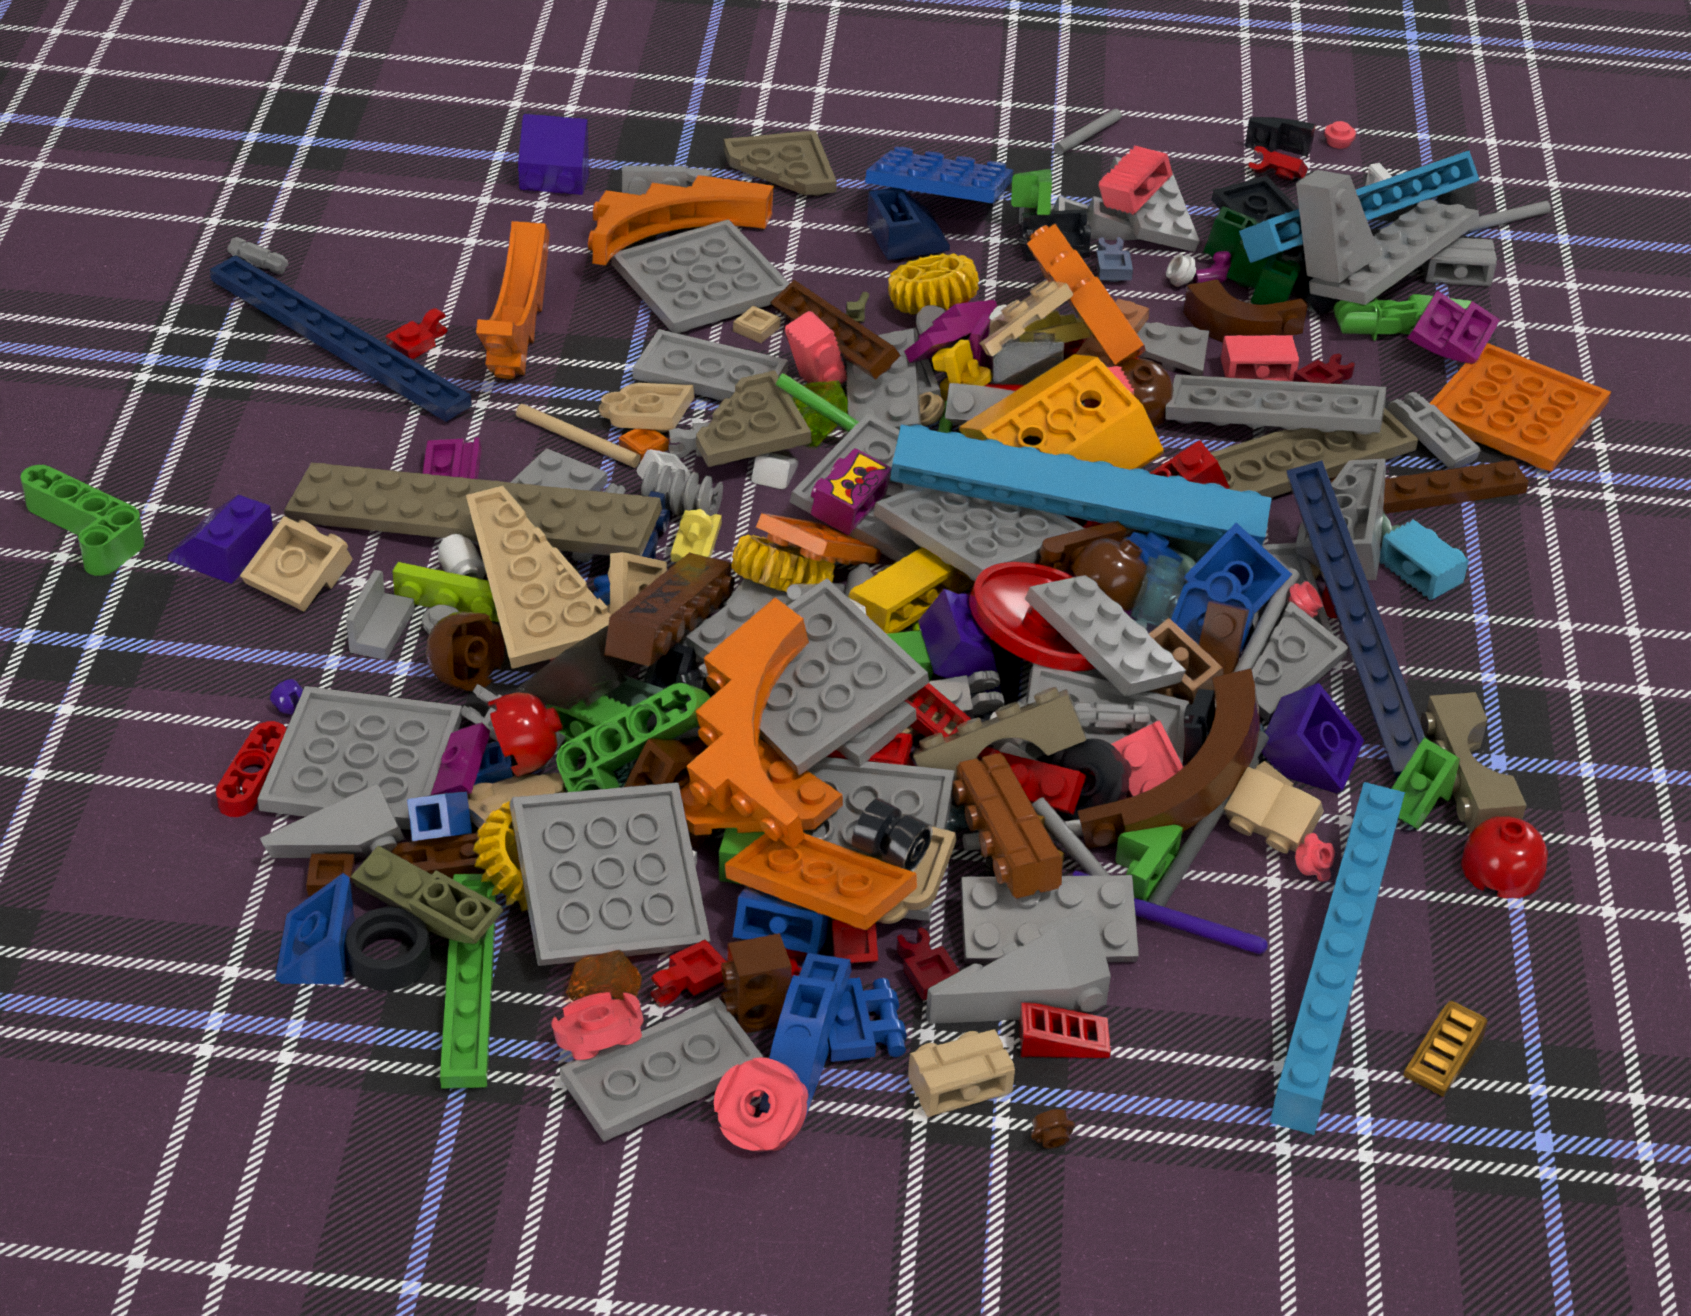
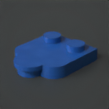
[1170,571,1254,663]

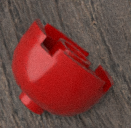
[488,692,563,777]
[1461,816,1548,899]

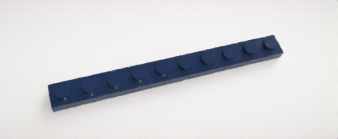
[209,255,472,422]
[1286,460,1425,781]

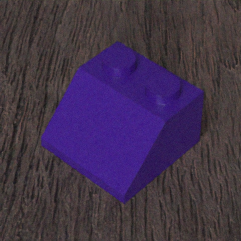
[518,114,589,195]
[167,494,273,584]
[918,589,1002,693]
[1262,683,1364,793]

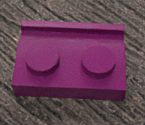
[422,437,482,479]

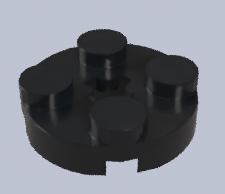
[1051,738,1132,820]

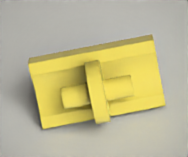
[671,509,722,562]

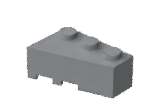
[1296,170,1380,283]

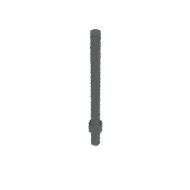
[1148,731,1269,907]

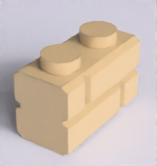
[908,1029,1015,1117]

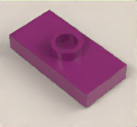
[431,722,491,795]

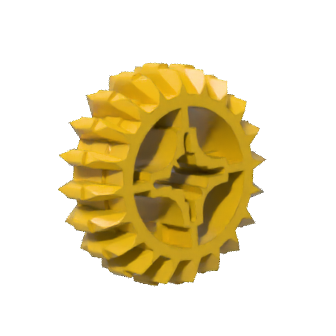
[888,253,979,315]
[731,535,835,592]
[473,801,528,912]

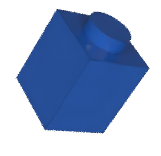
[407,792,472,841]

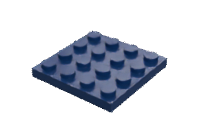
[865,147,1013,203]

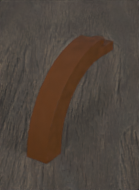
[1078,668,1260,849]

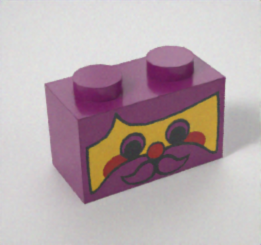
[811,448,892,535]

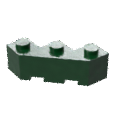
[1203,206,1301,305]

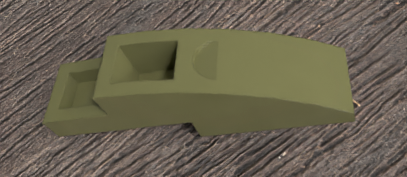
[351,845,503,944]

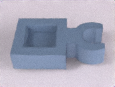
[1095,237,1133,282]

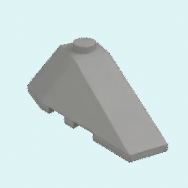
[1296,459,1386,580]
[926,909,1111,1024]

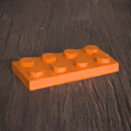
[756,513,882,565]
[725,833,917,930]

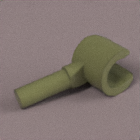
[846,292,869,322]

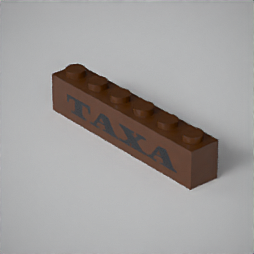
[604,552,735,666]

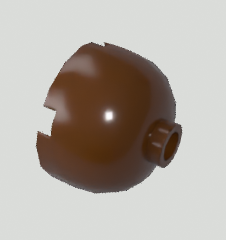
[1119,358,1174,428]
[1071,538,1149,611]
[426,611,505,691]

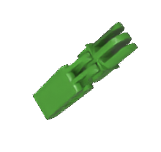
[1334,294,1471,341]

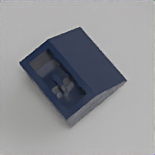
[867,188,950,260]

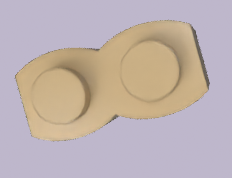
[1224,767,1324,853]

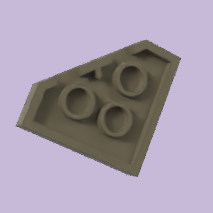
[724,130,837,196]
[696,370,811,467]

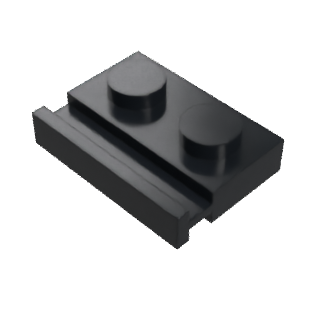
[1184,689,1216,764]

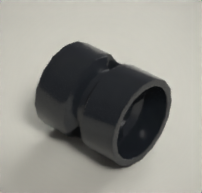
[852,798,933,872]

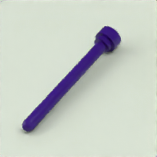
[1073,870,1268,954]

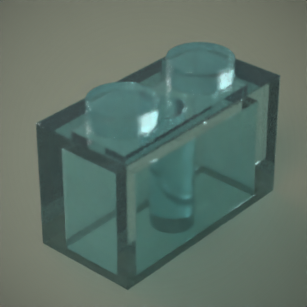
[1130,555,1185,626]

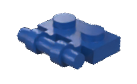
[828,977,907,1062]

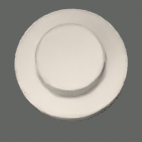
[1166,254,1196,287]

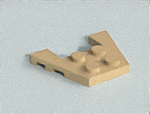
[963,280,1074,356]

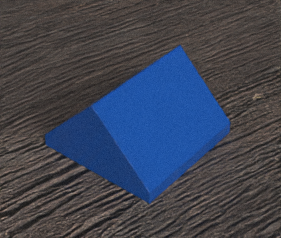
[1183,522,1292,614]
[275,873,355,985]

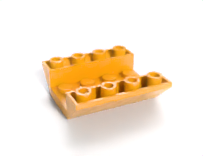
[959,354,1164,470]

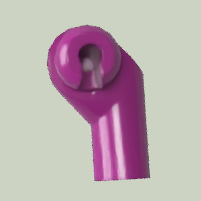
[1192,251,1232,284]

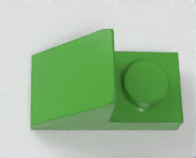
[1011,169,1052,215]
[1392,738,1460,830]
[1115,825,1183,901]

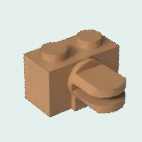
[1149,618,1223,704]

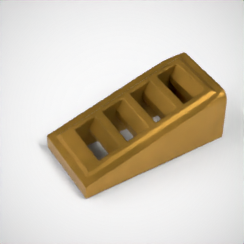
[1403,1001,1488,1097]

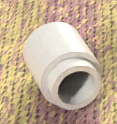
[438,534,486,579]

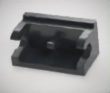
[1019,209,1091,262]

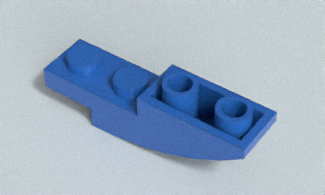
[759,953,852,1122]

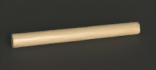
[516,404,640,468]

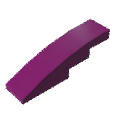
[904,300,998,363]

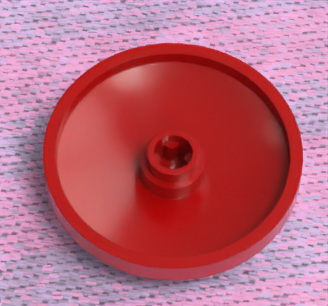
[969,562,1096,671]

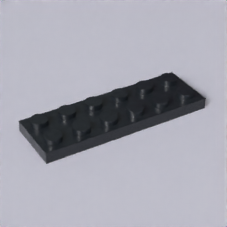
[1211,176,1341,315]

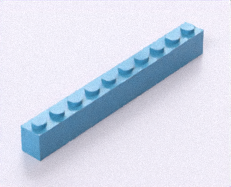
[1239,151,1480,263]
[890,424,1272,546]
[1270,782,1405,1135]

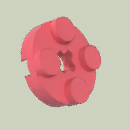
[551,992,644,1060]
[714,1057,808,1152]

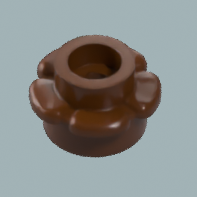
[1031,1109,1076,1149]

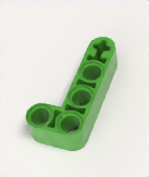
[20,465,145,576]
[556,683,710,792]

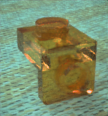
[566,949,642,1001]

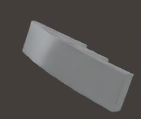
[1019,196,1139,240]

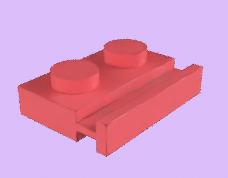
[1111,720,1183,797]

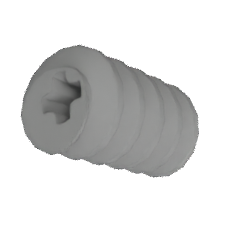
[641,462,723,516]

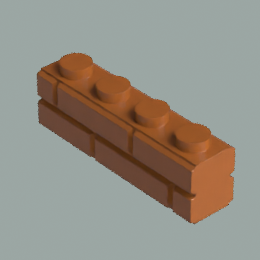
[952,753,1062,899]

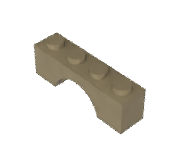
[914,687,1086,781]
[1420,692,1526,834]

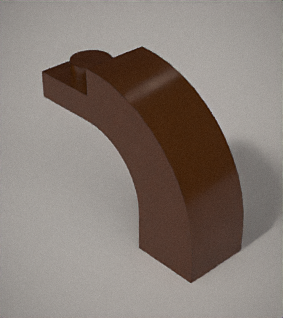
[1183,279,1308,342]

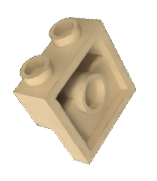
[240,516,353,612]

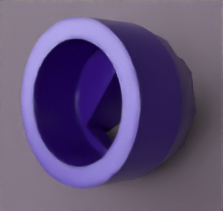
[270,679,303,715]

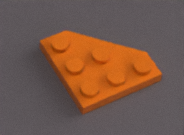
[680,739,843,835]

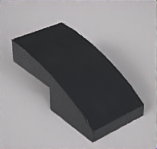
[1245,117,1316,157]

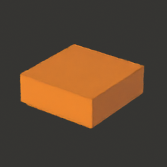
[619,429,669,462]

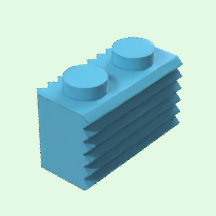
[1379,519,1469,600]

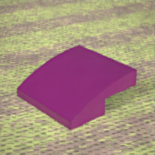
[1407,290,1500,364]

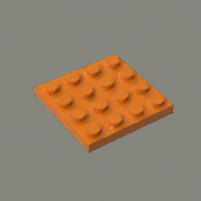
[1430,343,1611,472]

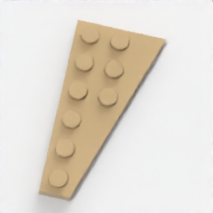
[466,486,611,669]

